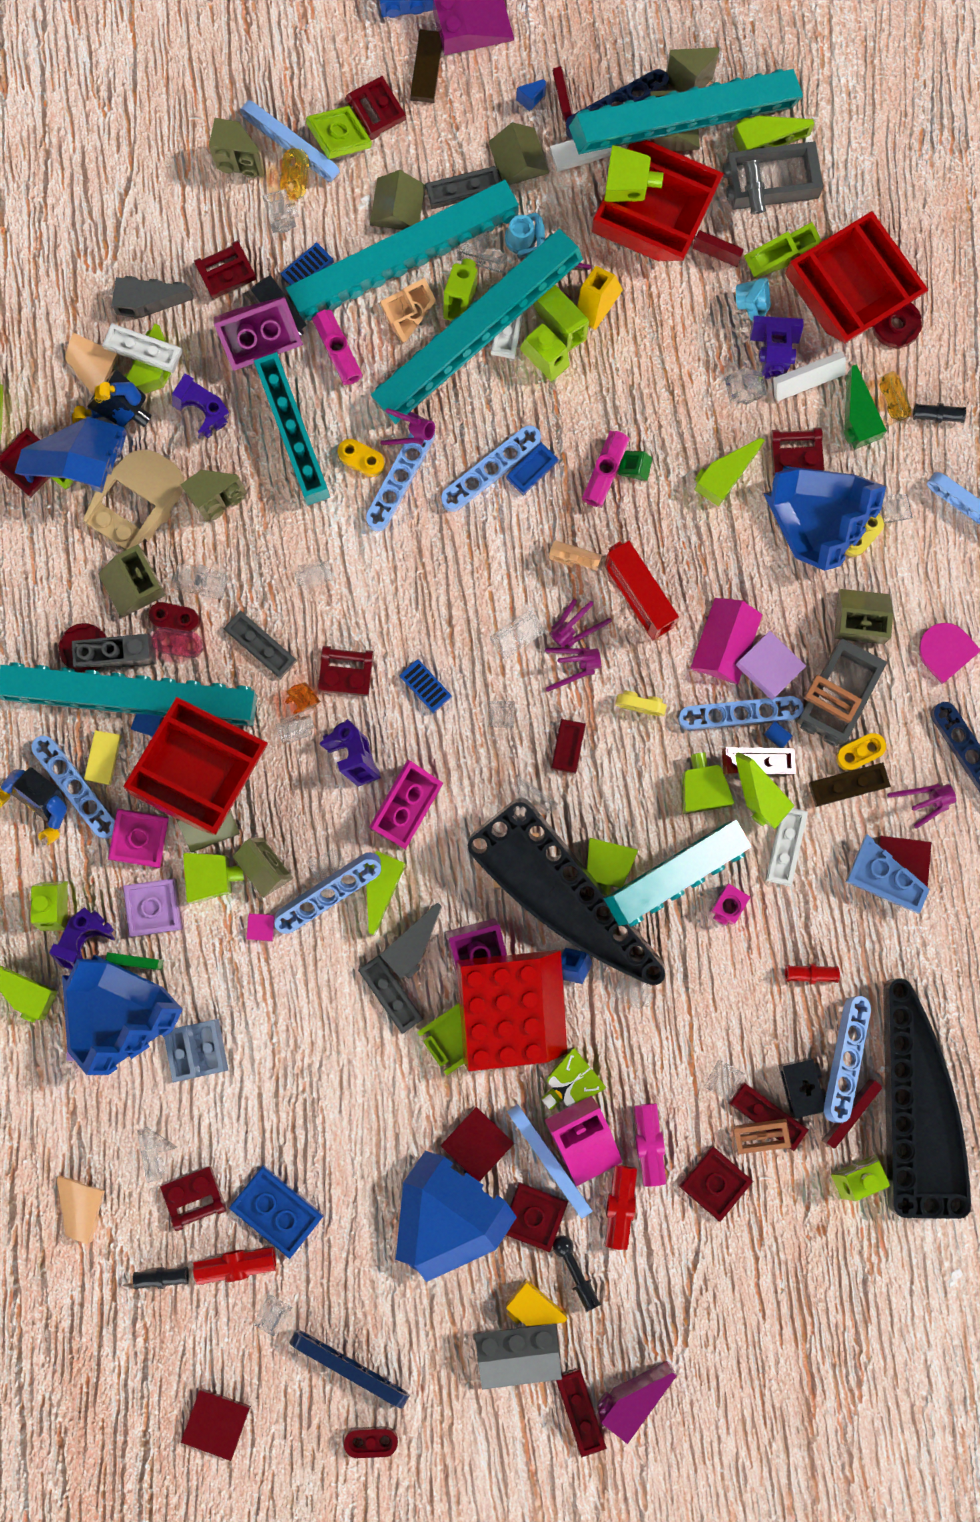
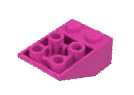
[544,1096,623,1187]

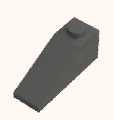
[380,903,442,979]

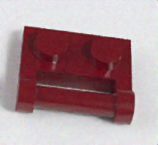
[345,75,406,140]
[193,240,257,300]
[770,427,825,476]
[318,646,374,697]
[160,1166,227,1232]

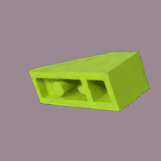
[732,116,815,151]
[695,437,765,507]
[735,752,795,829]
[365,851,406,935]
[0,965,58,1023]

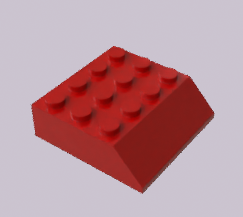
[592,140,724,261]
[785,211,928,344]
[123,697,268,835]
[456,950,568,1072]

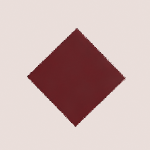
[0,428,50,498]
[878,836,932,887]
[440,1106,515,1182]
[679,1146,754,1222]
[506,1182,568,1253]
[181,1388,251,1461]

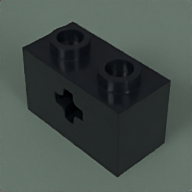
[778,1058,826,1119]

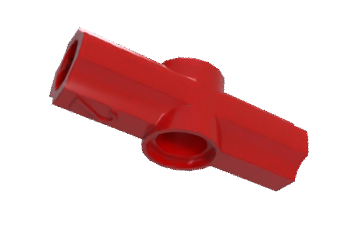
[604,1165,637,1250]
[193,1247,277,1285]

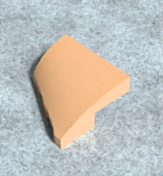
[379,278,436,344]
[65,332,119,395]
[549,540,603,571]

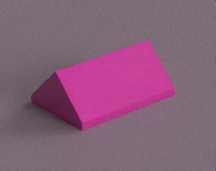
[690,598,763,685]
[369,760,443,850]

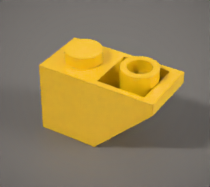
[577,266,623,330]

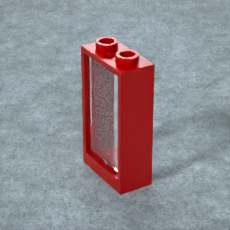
[604,540,679,641]

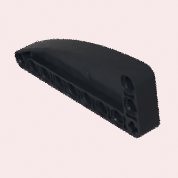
[467,797,665,986]
[883,978,971,1219]

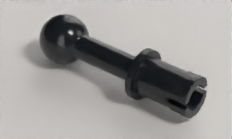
[553,1235,601,1312]

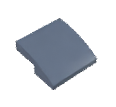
[164,1019,228,1083]

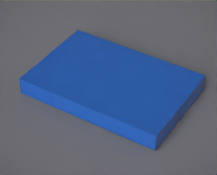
[229,1165,324,1259]

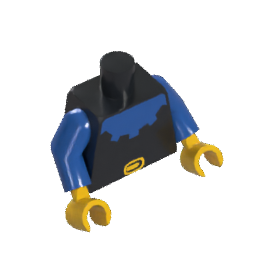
[72,370,152,427]
[0,767,67,846]

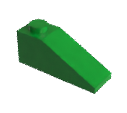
[844,364,887,450]

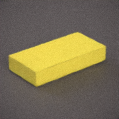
[84,730,122,786]

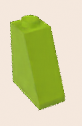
[533,285,589,352]

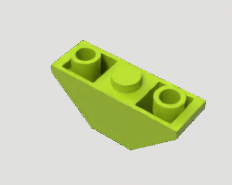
[124,324,171,394]

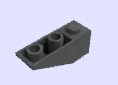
[112,276,194,318]
[72,633,157,667]

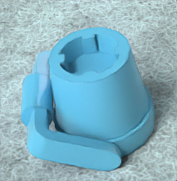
[505,213,545,258]
[736,278,771,321]

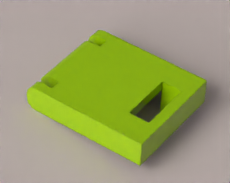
[417,1002,464,1076]

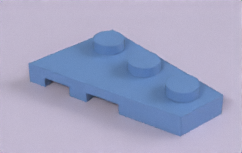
[846,834,930,914]

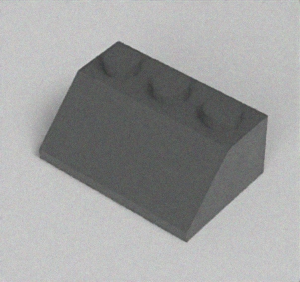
[475,1324,562,1390]

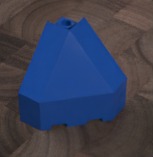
[15,417,127,493]
[763,466,886,571]
[62,955,183,1075]
[395,1151,517,1282]

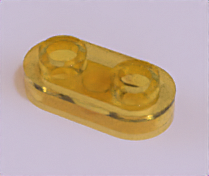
[280,148,309,200]
[880,371,911,421]

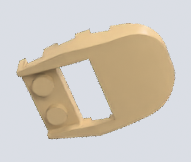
[83,450,184,550]

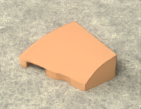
[57,1175,105,1244]

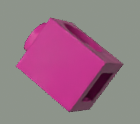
[709,883,751,926]

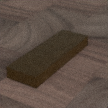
[410,29,442,103]
[809,762,891,807]

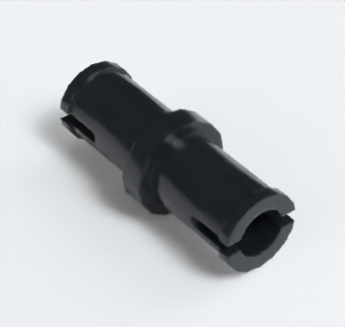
[913,403,966,423]
[133,1267,190,1289]

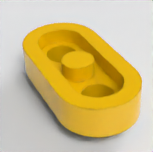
[337,439,385,477]
[836,733,886,771]

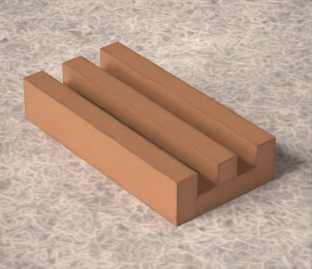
[803,674,862,723]
[734,1119,791,1154]

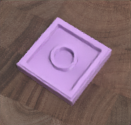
[736,631,806,700]
[123,878,182,937]

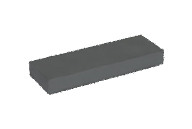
[425,166,500,209]
[224,610,297,680]
[358,955,423,1034]

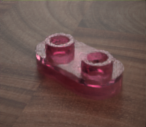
[152,627,204,658]

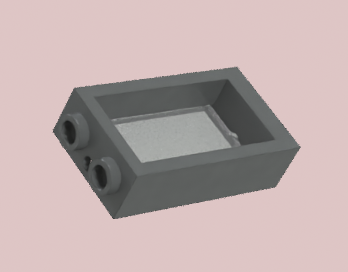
[722,141,823,210]
[796,639,887,746]

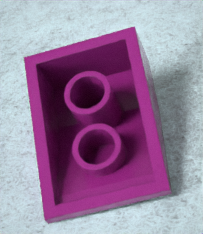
[433,0,514,56]
[214,296,303,371]
[445,918,507,980]
[597,1361,677,1444]

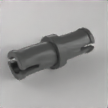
[743,160,766,215]

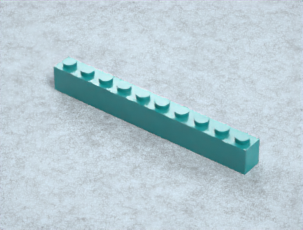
[569,69,803,155]
[286,180,519,321]
[371,228,583,425]
[0,662,258,726]

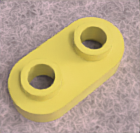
[845,514,884,557]
[615,690,667,717]

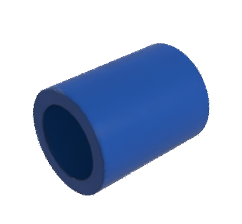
[763,721,793,748]

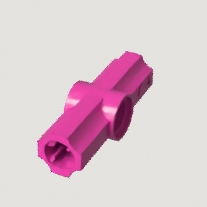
[312,310,363,385]
[582,430,630,508]
[634,1103,666,1187]

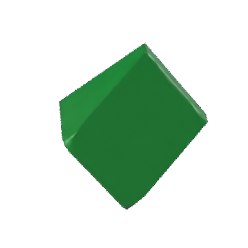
[618,451,652,481]

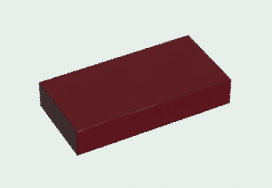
[552,66,574,122]
[693,230,744,267]
[551,719,586,774]

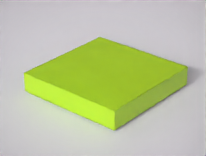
[305,106,372,159]

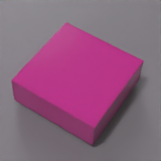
[246,913,275,941]

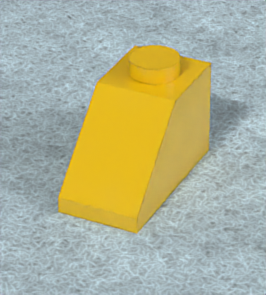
[506,1279,568,1326]

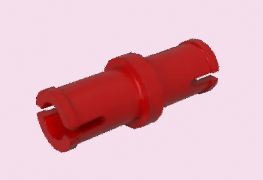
[784,963,840,984]

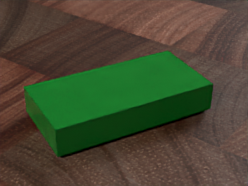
[106,952,164,970]

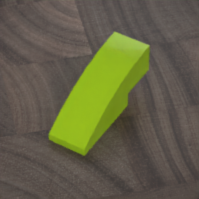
[744,222,822,278]

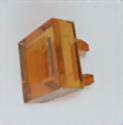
[285,682,321,715]

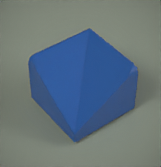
[516,79,546,111]
[561,948,592,984]

